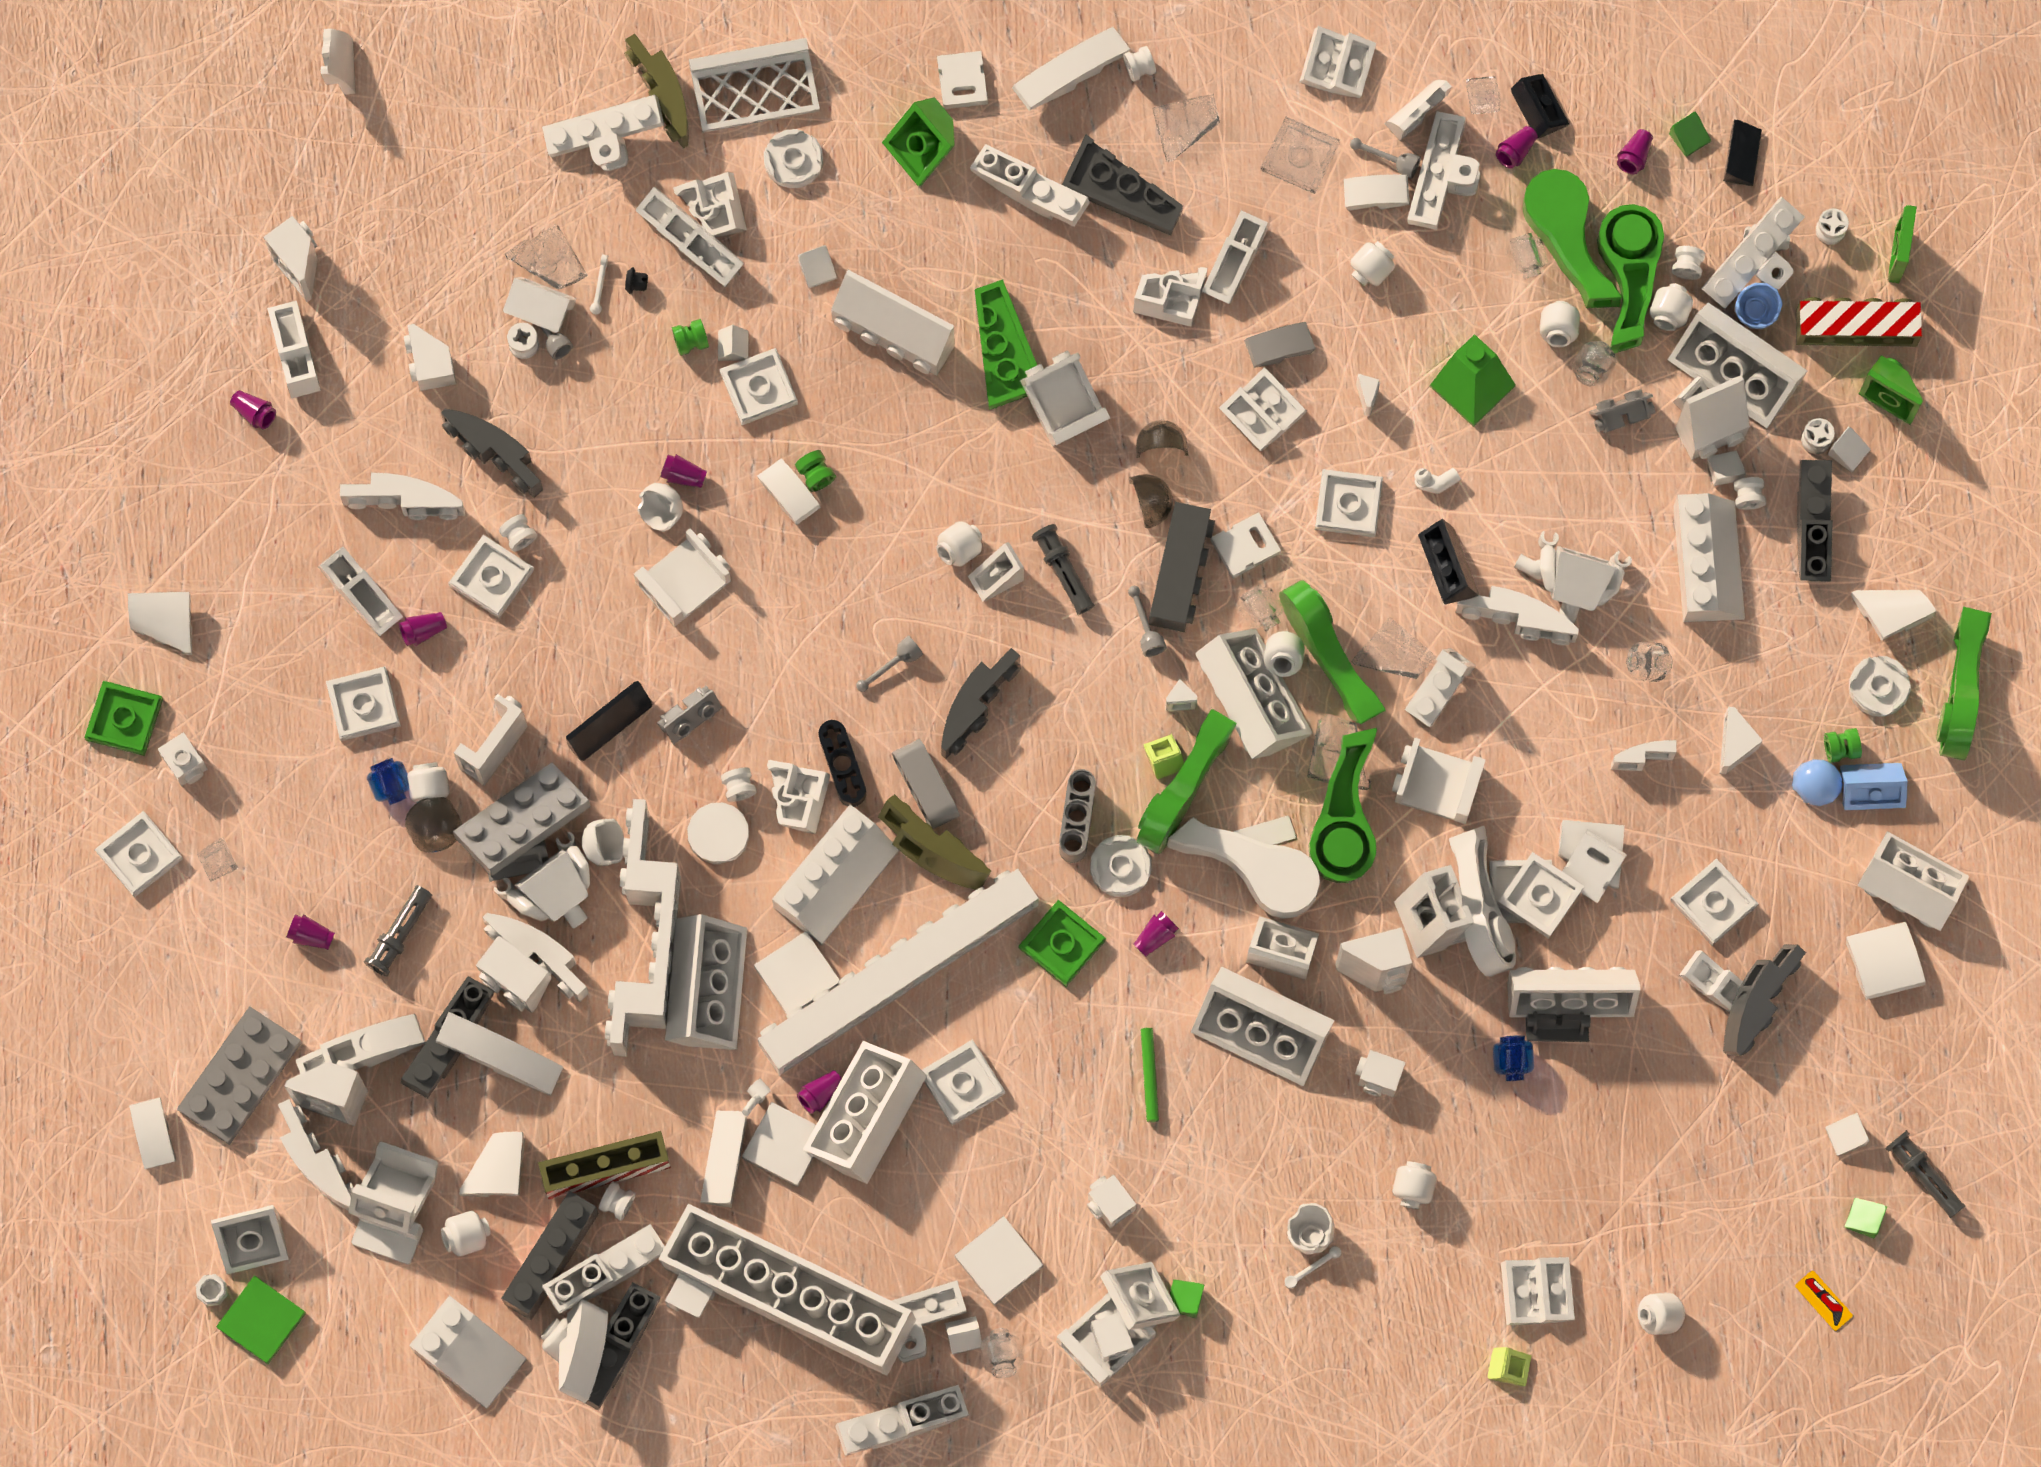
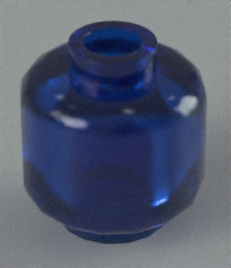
[366,758,409,805]
[1493,1035,1535,1081]

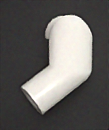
[1414,468,1461,494]
[1514,554,1542,580]

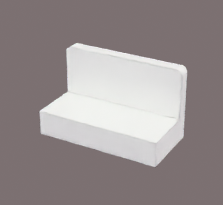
[503,277,577,333]
[351,1216,424,1265]

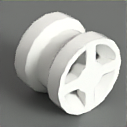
[1123,46,1156,82]
[1816,208,1849,245]
[1672,246,1706,280]
[507,323,539,359]
[1801,418,1835,454]
[1733,477,1766,510]
[499,514,538,552]
[721,767,757,802]
[599,1181,636,1221]

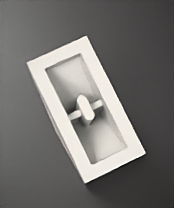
[968,542,1024,602]
[1720,707,1763,775]

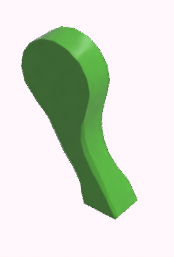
[1522,169,1622,308]
[1597,204,1664,355]
[1279,580,1386,724]
[1936,606,1992,761]
[1137,709,1237,855]
[1308,728,1377,883]

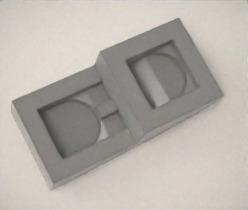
[1244,322,1316,368]

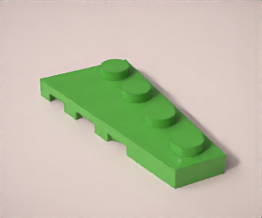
[975,279,1037,410]

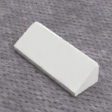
[700,1110,748,1208]

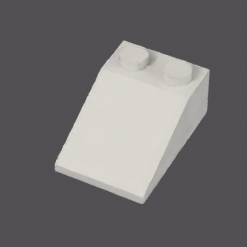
[1675,375,1750,460]
[409,1295,527,1409]

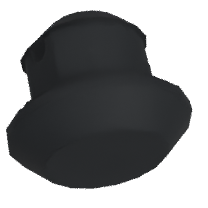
[625,267,648,294]

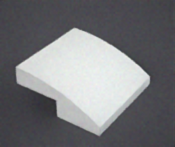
[1299,26,1376,98]
[1219,367,1307,451]
[1846,922,1926,1000]
[1501,1257,1575,1325]

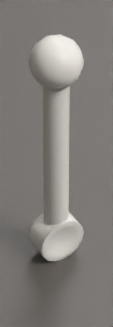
[590,254,608,315]
[1284,1246,1341,1289]

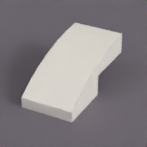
[1344,174,1410,211]
[757,458,821,525]
[1611,740,1677,771]
[1679,951,1743,1012]
[129,1097,176,1169]

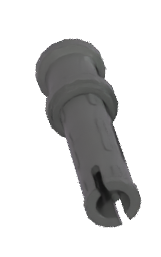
[1032,524,1095,615]
[364,885,433,976]
[1885,1130,1966,1218]

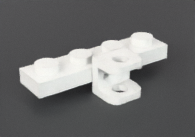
[542,95,664,171]
[1407,111,1480,230]
[1701,197,1805,309]
[891,1280,967,1363]

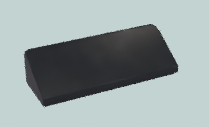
[1418,518,1479,605]
[566,681,652,761]

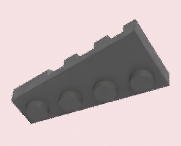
[1062,134,1183,236]

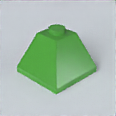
[882,97,955,186]
[1430,334,1516,427]
[1859,355,1923,425]

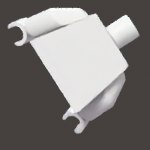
[1538,531,1632,623]
[494,832,590,928]

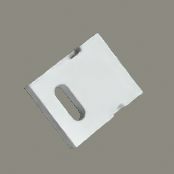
[937,51,988,109]
[1210,512,1281,578]
[1562,830,1627,903]

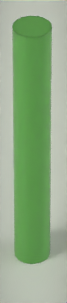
[1140,1028,1159,1122]

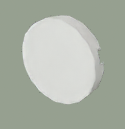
[764,129,823,188]
[1849,656,1911,717]
[687,802,749,864]
[1090,835,1152,897]

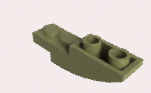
[624,34,689,149]
[878,794,991,890]

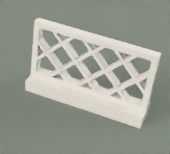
[689,38,820,133]

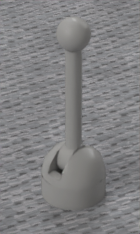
[1350,138,1421,179]
[540,327,573,360]
[1128,586,1167,657]
[856,635,923,692]

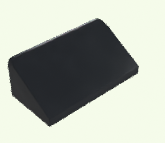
[1511,74,1569,138]
[1723,119,1762,186]

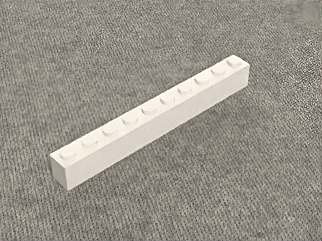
[758,869,1039,1076]

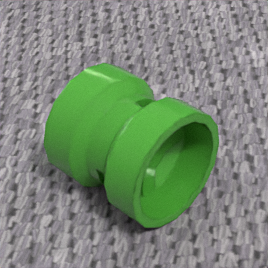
[671,319,709,356]
[795,450,836,492]
[1824,728,1862,763]

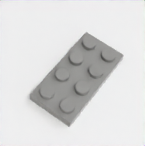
[453,763,590,876]
[177,1006,302,1145]

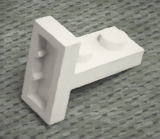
[1404,648,1476,727]

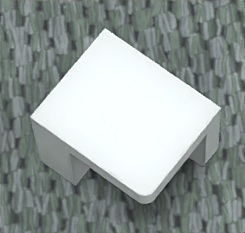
[665,1273,715,1318]

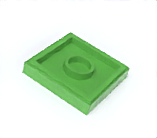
[1888,205,1917,284]
[84,681,163,756]
[1018,900,1106,987]
[216,1275,306,1364]

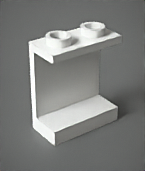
[634,528,731,627]
[1392,738,1486,824]

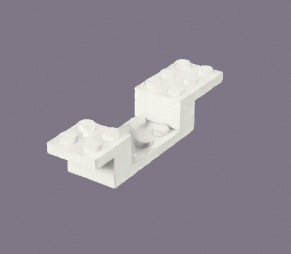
[605,799,681,1057]

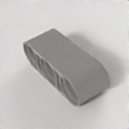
[892,739,960,829]
[1059,769,1096,863]

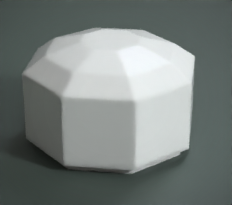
[196,1274,228,1306]

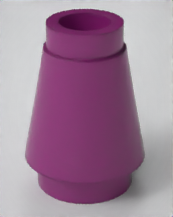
[1496,126,1538,169]
[1617,129,1653,175]
[230,390,276,429]
[660,454,707,488]
[399,612,447,646]
[1133,911,1179,957]
[286,914,335,950]
[797,1070,842,1114]

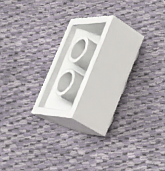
[1858,831,1969,931]
[1335,927,1412,994]
[284,1060,368,1126]

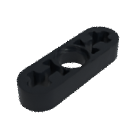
[818,720,866,807]

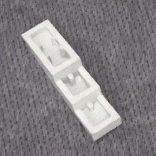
[1012,27,1130,111]
[635,187,744,287]
[436,1012,563,1096]

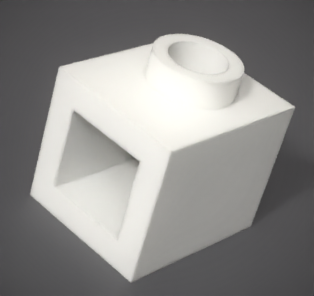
[158,732,208,786]
[1355,1050,1406,1097]
[1087,1174,1136,1229]
[1091,1310,1135,1363]

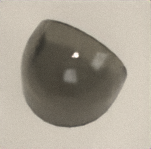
[1136,420,1188,458]
[1129,474,1173,528]
[405,797,463,853]

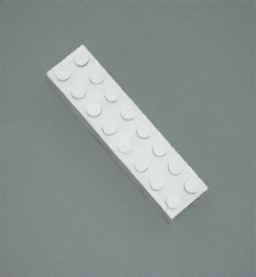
[659,1204,916,1376]

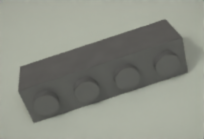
[1149,502,1215,632]
[501,1191,599,1320]

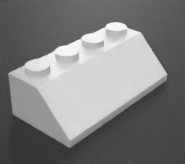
[831,269,955,376]
[1668,303,1808,428]
[1673,493,1745,622]
[1195,628,1313,759]
[772,805,899,945]
[665,914,747,1050]
[1191,967,1335,1086]
[1507,967,1640,1017]
[803,1041,927,1184]

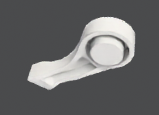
[1167,817,1320,919]
[1449,826,1516,977]

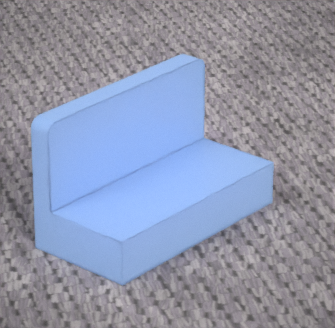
[1840,763,1908,810]

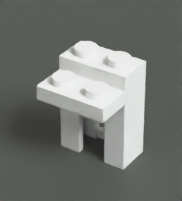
[1394,865,1474,958]

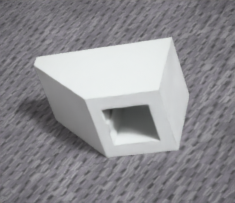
[404,324,456,391]

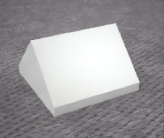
[1246,916,1319,980]
[211,1205,289,1275]

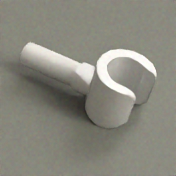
[742,1079,771,1116]

